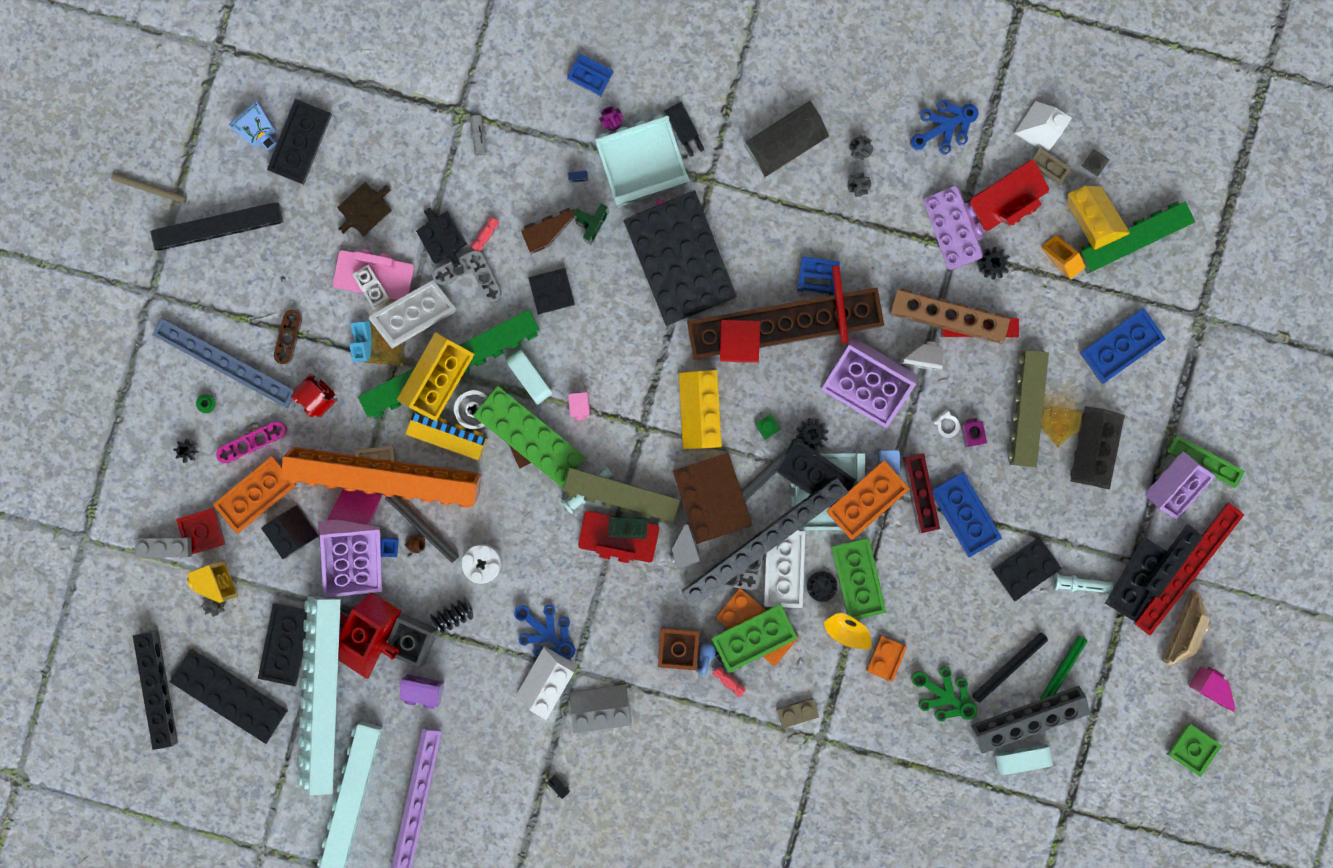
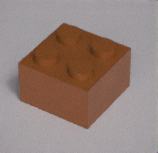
[658,626,700,671]

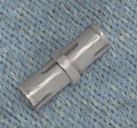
[470,115,487,156]

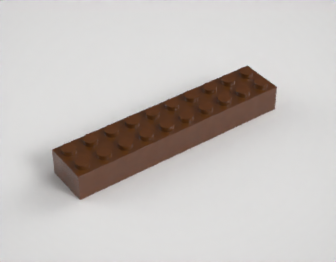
[687,287,884,360]

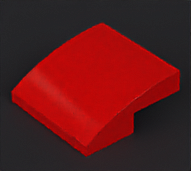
[720,320,760,363]

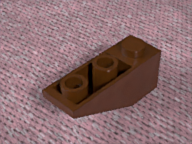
[521,208,575,254]

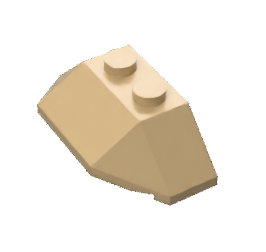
[1162,590,1210,665]

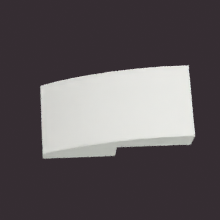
[352,264,390,309]

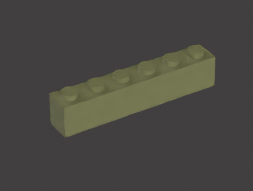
[1008,350,1049,468]
[562,467,680,524]

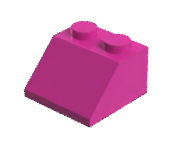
[1189,667,1236,712]

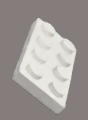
[369,280,456,348]
[764,531,805,608]

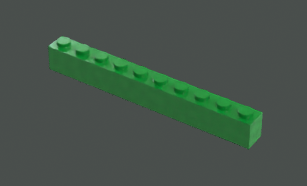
[358,310,541,419]

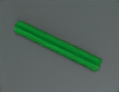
[1040,636,1088,700]

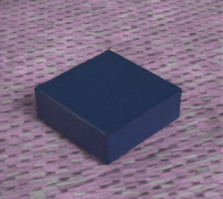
[568,171,588,183]

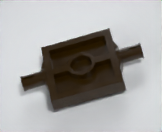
[337,182,392,236]

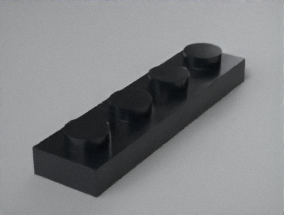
[1142,524,1203,598]

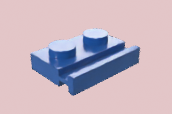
[567,53,614,97]

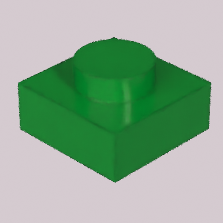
[755,414,781,440]

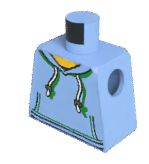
[228,101,276,150]

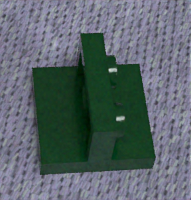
[573,203,609,245]

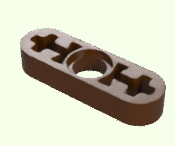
[274,310,302,364]

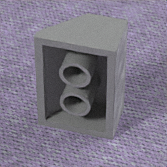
[570,684,632,733]

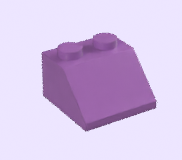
[400,674,444,709]

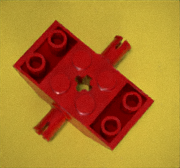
[338,593,402,679]

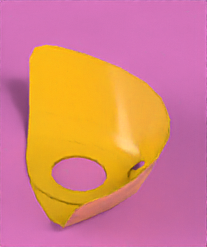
[824,613,872,650]

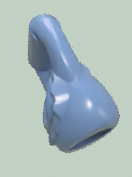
[696,642,717,675]

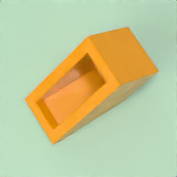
[1041,235,1086,279]

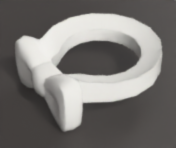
[932,410,960,438]

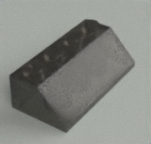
[744,101,829,178]
[1070,406,1125,490]

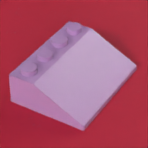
[821,337,919,428]
[318,520,382,598]

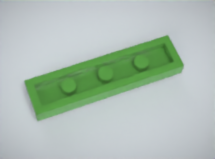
[1166,435,1245,488]

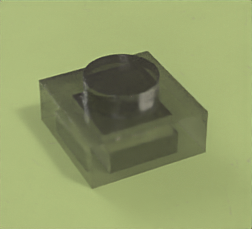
[1081,149,1109,176]

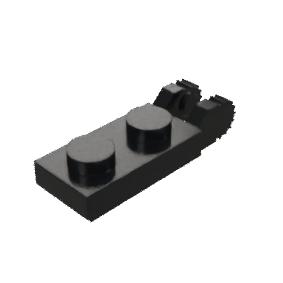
[664,102,704,157]

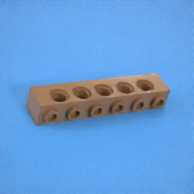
[890,288,1010,344]

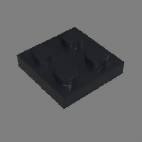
[528,268,575,315]

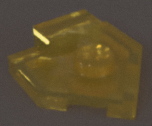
[1041,406,1082,447]

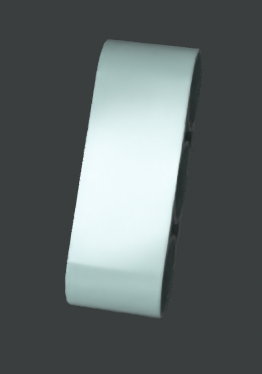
[505,349,553,405]
[995,745,1053,775]

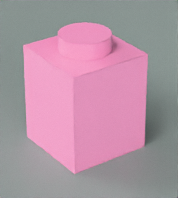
[568,392,590,421]

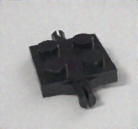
[416,208,467,267]

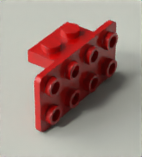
[969,160,1049,231]
[578,511,660,563]

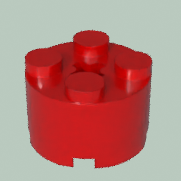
[291,374,338,417]

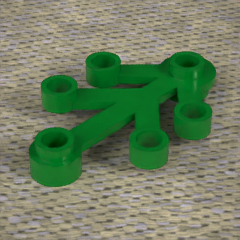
[911,667,977,722]

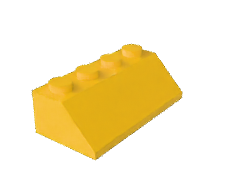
[397,332,474,421]
[679,370,722,449]

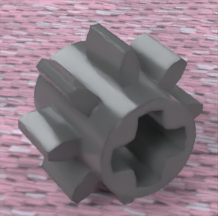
[849,135,873,160]
[848,172,871,197]
[201,596,227,617]

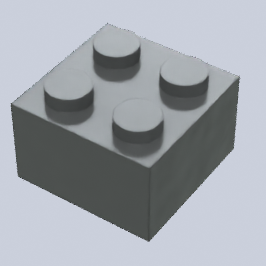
[387,614,438,668]

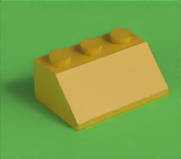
[1067,186,1130,250]
[187,561,238,603]

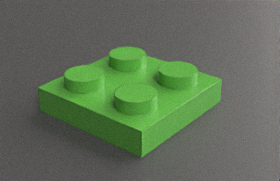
[1167,723,1222,777]

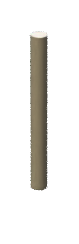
[111,173,187,204]

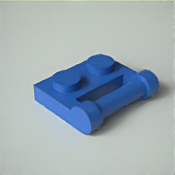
[797,256,840,296]

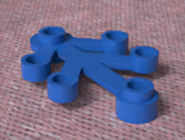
[910,100,979,155]
[514,605,576,660]

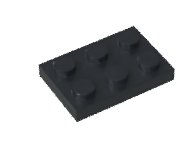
[992,537,1062,601]

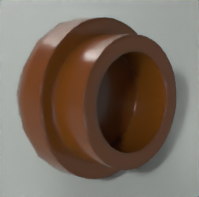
[405,534,425,554]

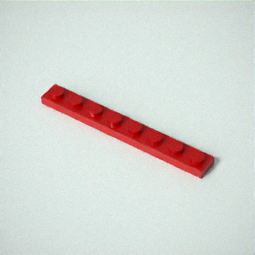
[1133,503,1245,636]

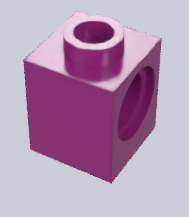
[961,418,987,447]

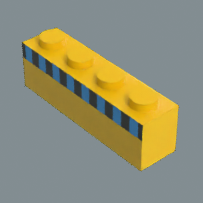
[406,413,488,460]

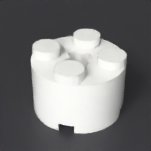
[454,390,488,429]
[462,544,503,584]

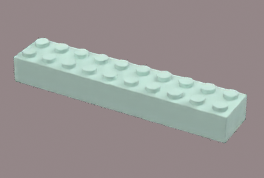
[297,596,341,795]

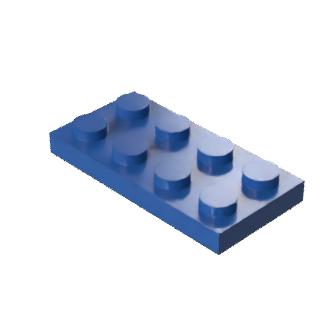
[1080,308,1166,384]
[932,472,1002,557]

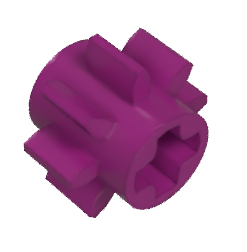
[599,107,624,131]

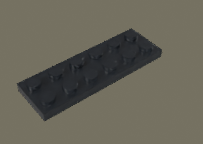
[170,649,288,744]

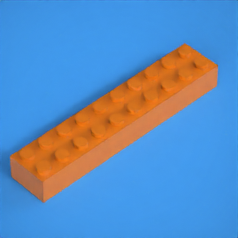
[281,447,482,508]

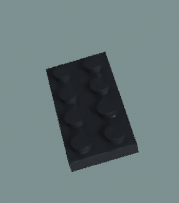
[267,99,332,185]
[774,438,856,508]
[1105,537,1167,622]
[258,603,307,686]

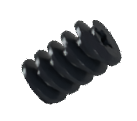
[430,596,474,634]

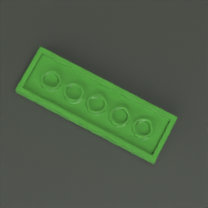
[473,386,586,487]

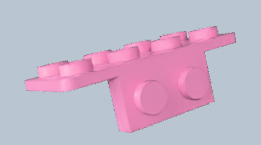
[333,249,414,300]

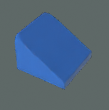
[380,537,399,557]

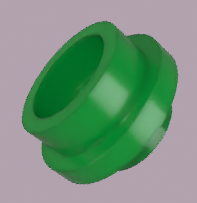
[196,394,216,413]

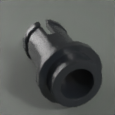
[546,774,570,799]

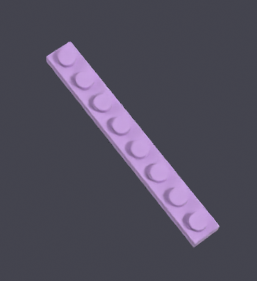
[392,728,442,868]

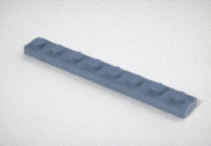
[152,318,294,408]

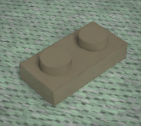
[1031,147,1072,186]
[777,698,819,729]

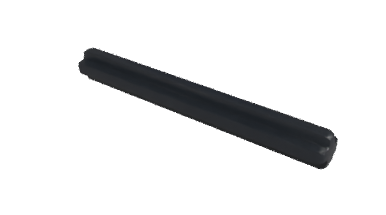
[972,633,1048,703]

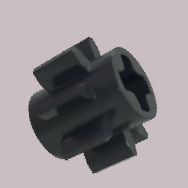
[173,439,199,463]

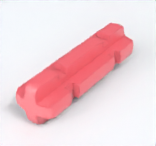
[471,217,500,252]
[712,666,746,697]

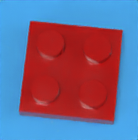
[176,508,226,554]

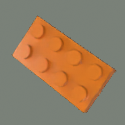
[213,456,297,534]
[826,460,910,540]
[715,588,799,666]

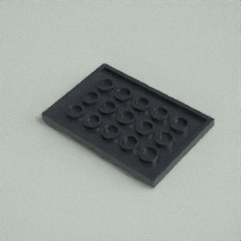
[623,190,737,326]

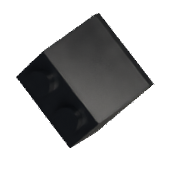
[261,505,319,559]

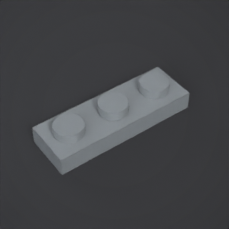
[135,537,192,558]

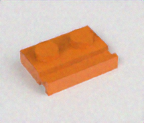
[866,636,907,682]

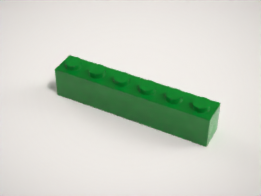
[1079,201,1195,274]

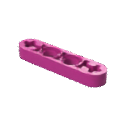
[216,422,287,463]

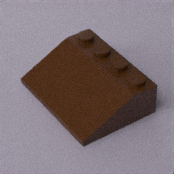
[673,453,752,544]

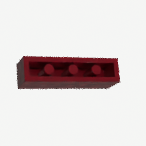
[902,453,940,533]

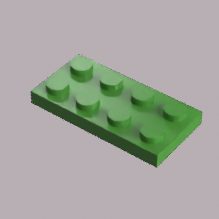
[831,538,887,621]
[711,604,798,673]

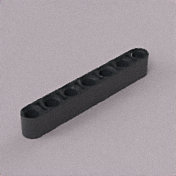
[150,203,283,251]

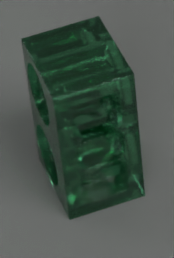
[608,516,648,539]

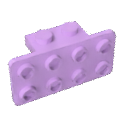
[924,186,984,270]

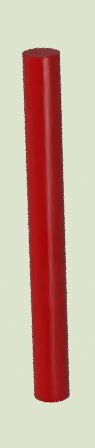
[832,266,849,344]

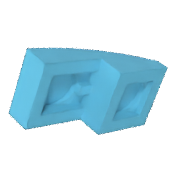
[349,320,372,362]

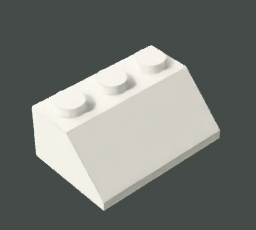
[517,646,577,720]

